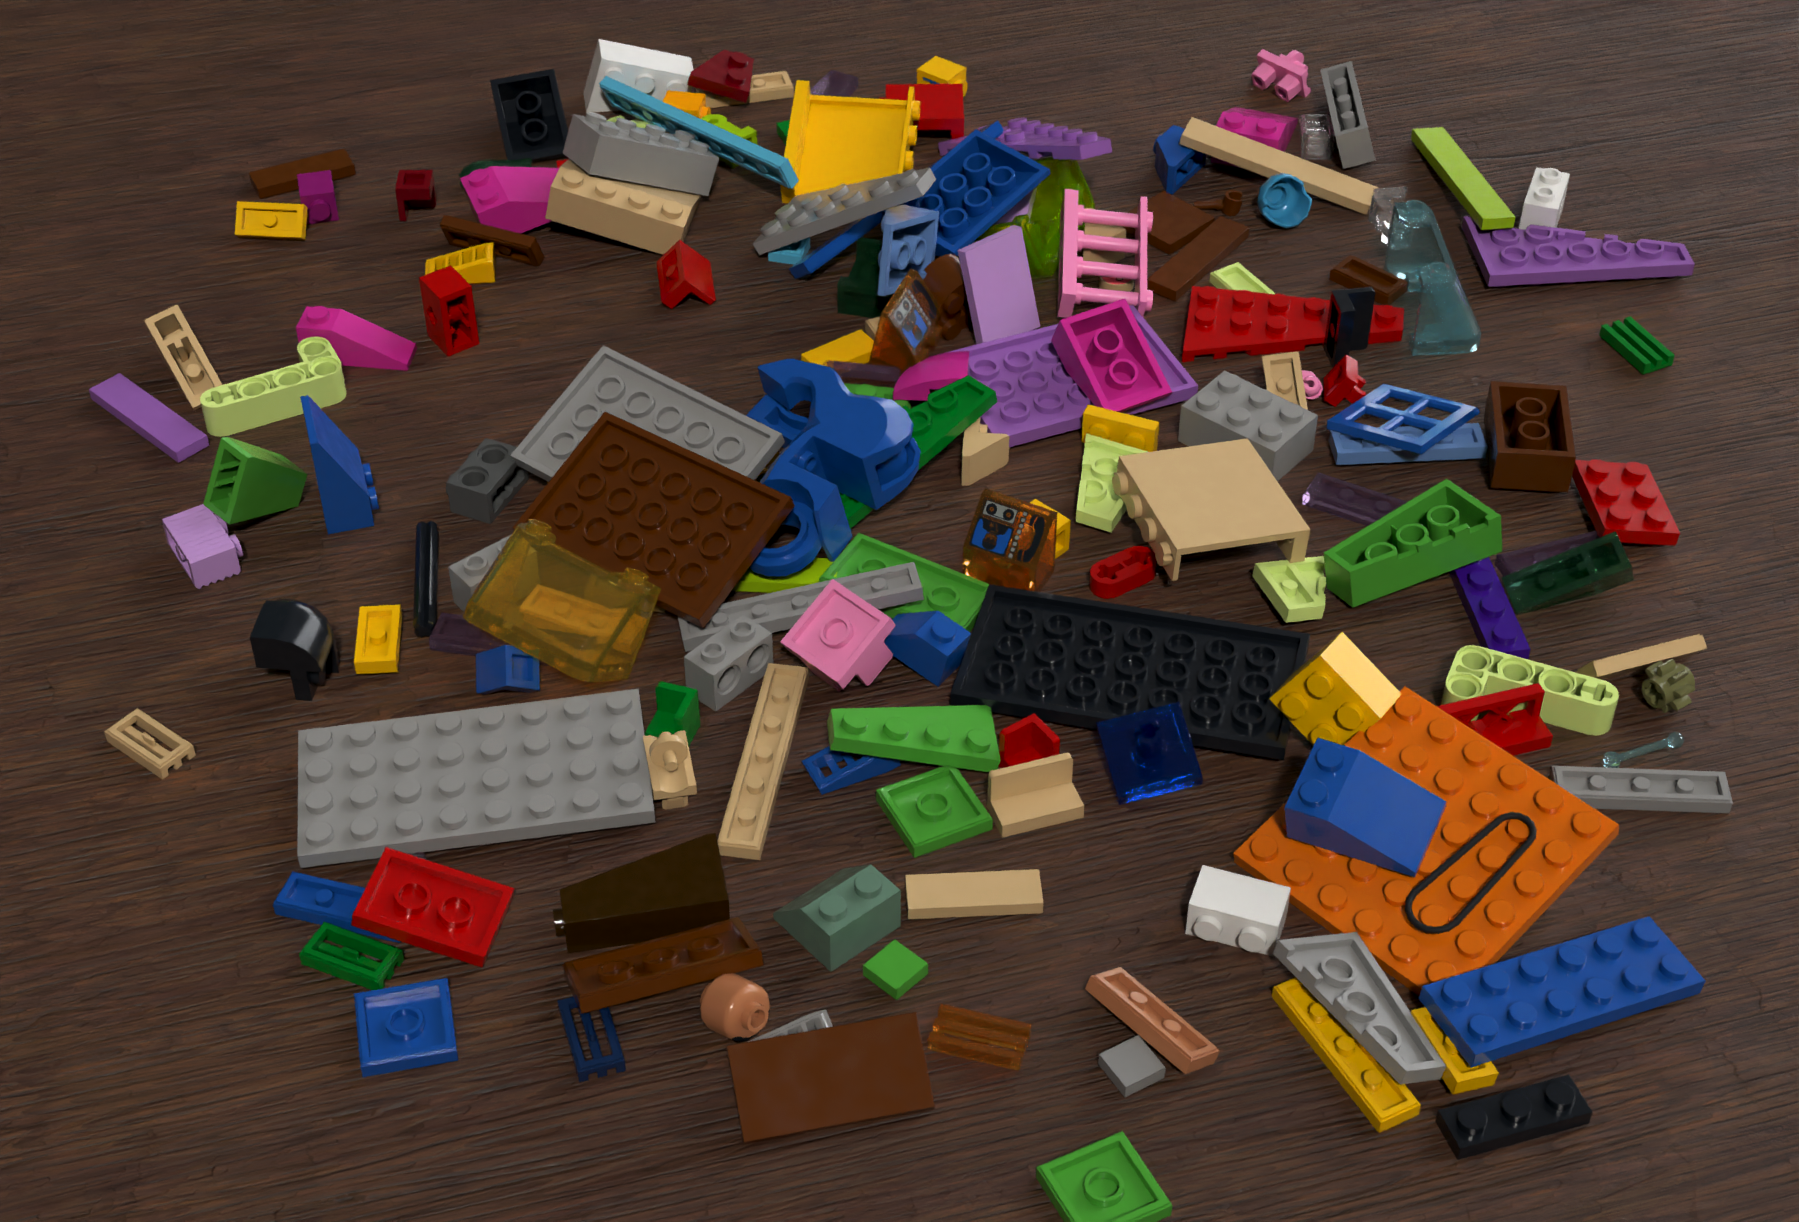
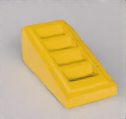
[425,242,496,284]

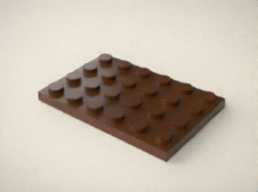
[512,412,795,628]

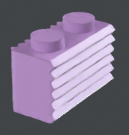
[162,504,243,589]

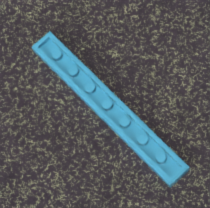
[599,76,799,189]

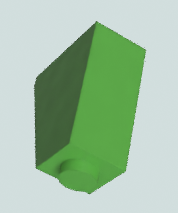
[203,437,308,525]

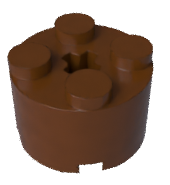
[910,254,972,340]

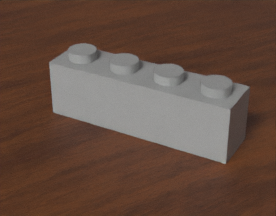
[1320,61,1376,169]

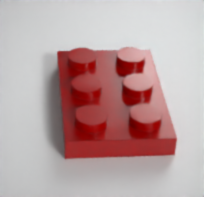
[1572,459,1680,546]
[351,847,515,968]

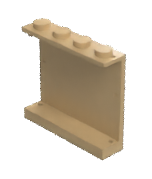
[1112,438,1311,581]

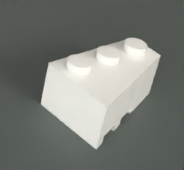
[583,39,693,113]

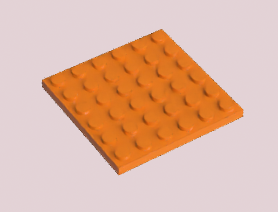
[1233,686,1619,996]

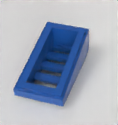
[802,746,901,795]

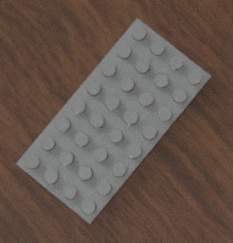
[297,689,656,868]

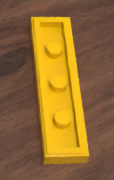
[1272,977,1421,1133]

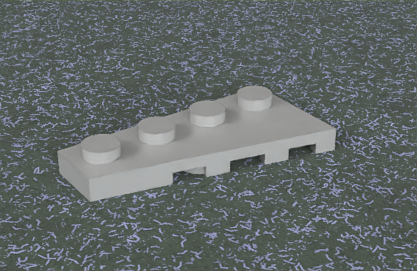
[1273,932,1446,1085]

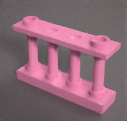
[1057,189,1153,318]

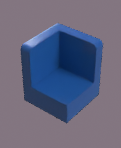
[476,645,540,695]

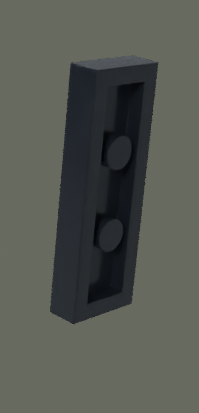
[1436,1075,1592,1160]

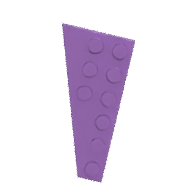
[938,118,1112,160]
[1462,216,1695,287]

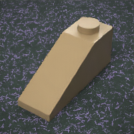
[144,304,222,411]

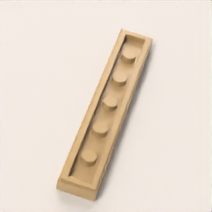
[1179,117,1378,215]
[717,663,809,860]

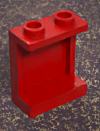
[879,84,964,139]

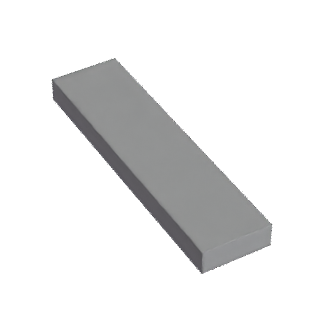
[1549,766,1733,814]

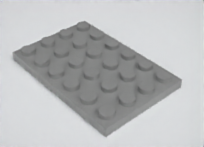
[510,345,785,482]

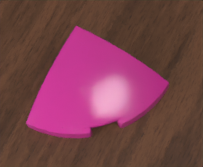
[893,351,969,401]

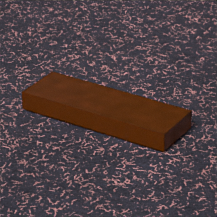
[249,148,356,199]
[439,215,544,266]

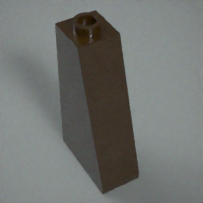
[553,833,730,954]

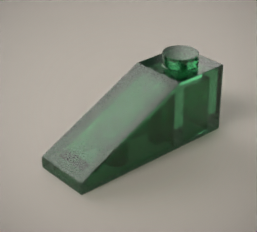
[1501,531,1634,615]

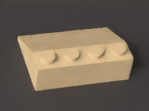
[545,159,701,255]

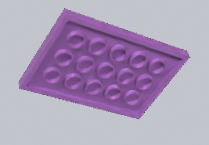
[937,305,1198,448]

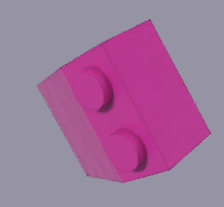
[1211,107,1298,168]
[460,166,559,234]
[1051,298,1172,412]

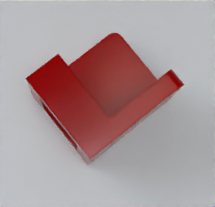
[998,713,1060,768]

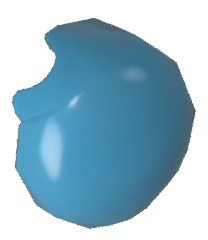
[1257,173,1312,229]

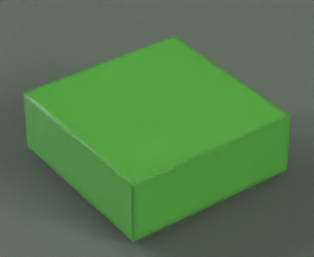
[863,939,928,1000]

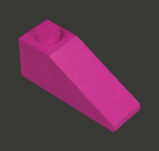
[296,306,417,371]

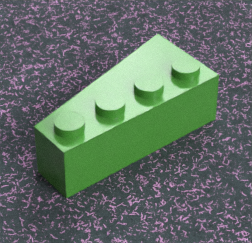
[1324,479,1502,608]

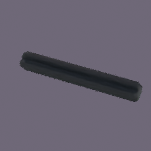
[413,521,438,638]

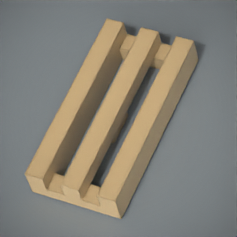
[104,708,196,780]

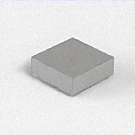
[1098,1035,1166,1097]

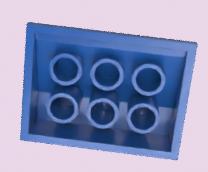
[881,129,1051,256]

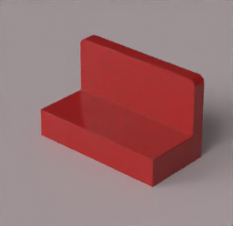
[657,240,716,309]

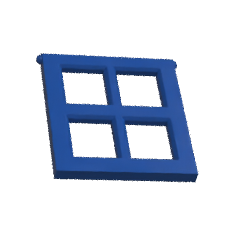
[1327,384,1480,454]

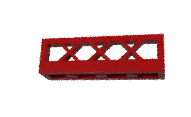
[1437,683,1553,756]

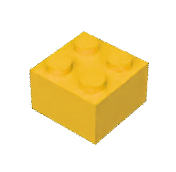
[1269,632,1402,746]

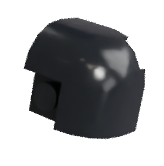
[250,598,340,701]

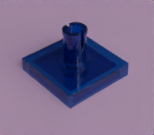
[1096,702,1203,805]

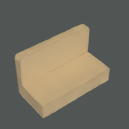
[987,752,1084,838]

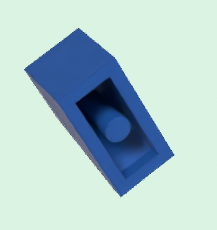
[1153,125,1206,195]
[884,611,971,687]

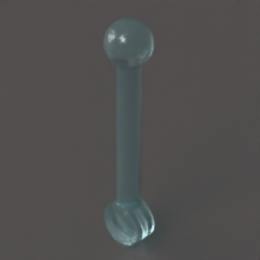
[1603,732,1684,768]

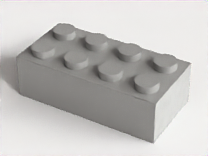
[563,112,719,196]

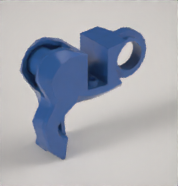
[746,359,921,576]

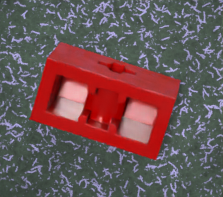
[419,265,479,357]

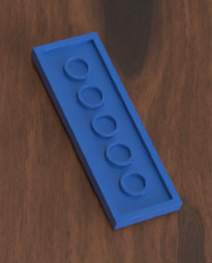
[1418,916,1705,1068]

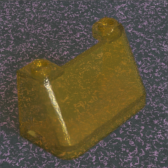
[463,519,661,682]

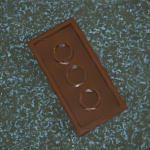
[562,917,764,1014]
[726,1012,935,1145]

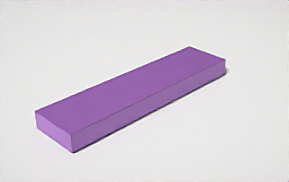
[89,373,209,463]

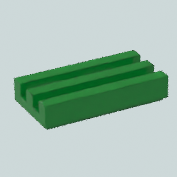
[1599,316,1675,375]
[299,922,404,990]

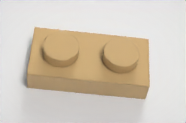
[1262,351,1308,410]

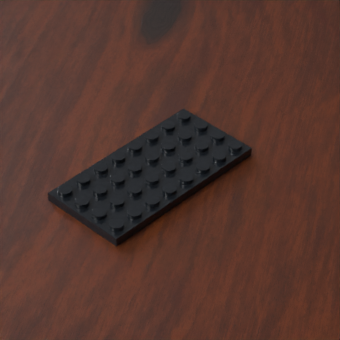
[951,584,1310,760]

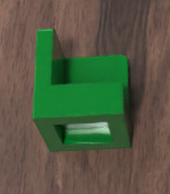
[645,681,700,746]

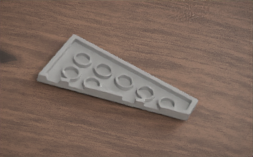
[753,167,936,255]

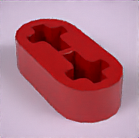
[1089,546,1157,599]

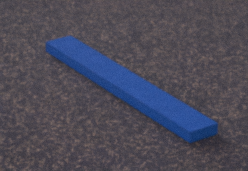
[789,121,1004,279]

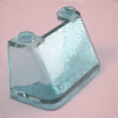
[1384,200,1482,356]

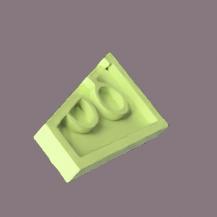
[1076,433,1148,533]

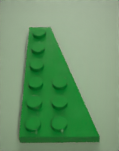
[756,375,997,529]

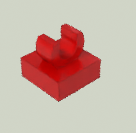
[1324,354,1366,407]

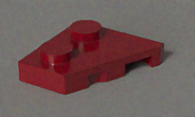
[687,50,754,103]

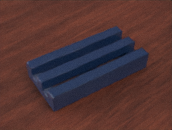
[557,997,626,1083]

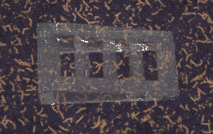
[1298,114,1335,160]

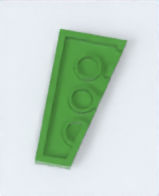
[827,705,1001,772]

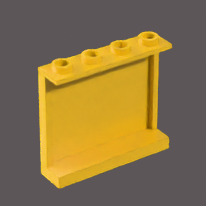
[780,80,920,203]

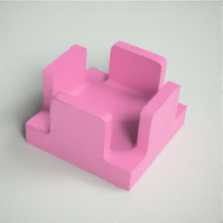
[780,579,896,692]

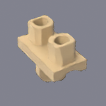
[643,730,697,810]

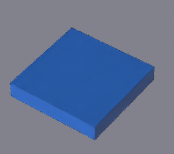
[354,978,458,1077]

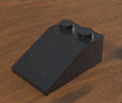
[490,69,568,167]

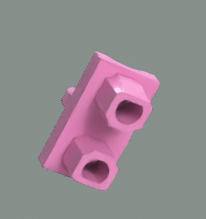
[1251,49,1311,102]

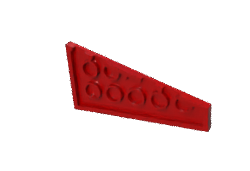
[1182,286,1404,362]

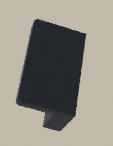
[1324,287,1375,369]

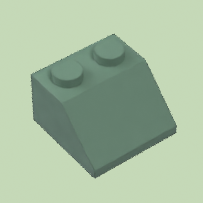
[773,864,901,972]

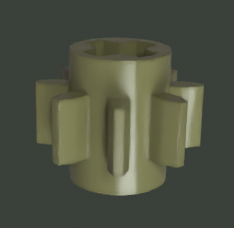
[1642,659,1695,713]

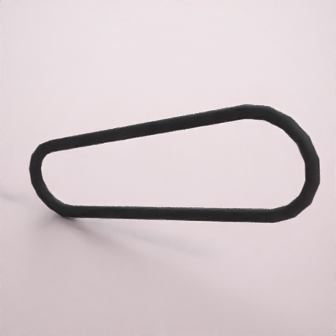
[1405,812,1537,934]

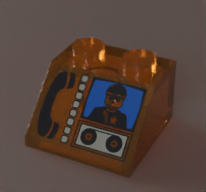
[869,268,944,376]
[963,488,1058,592]

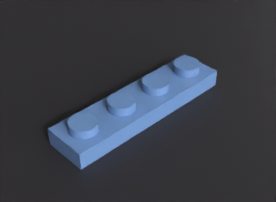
[1329,423,1487,465]

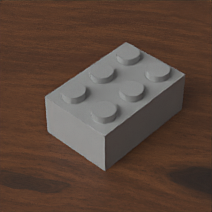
[1178,370,1318,482]

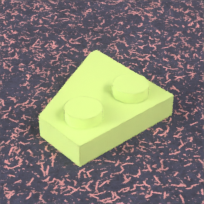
[1252,556,1326,623]

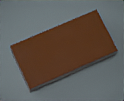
[1329,255,1408,305]

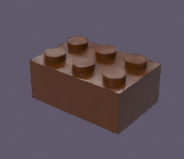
[1484,381,1576,492]

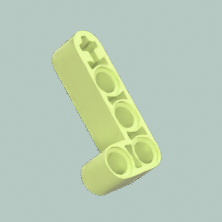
[200,336,347,437]
[1441,645,1619,736]

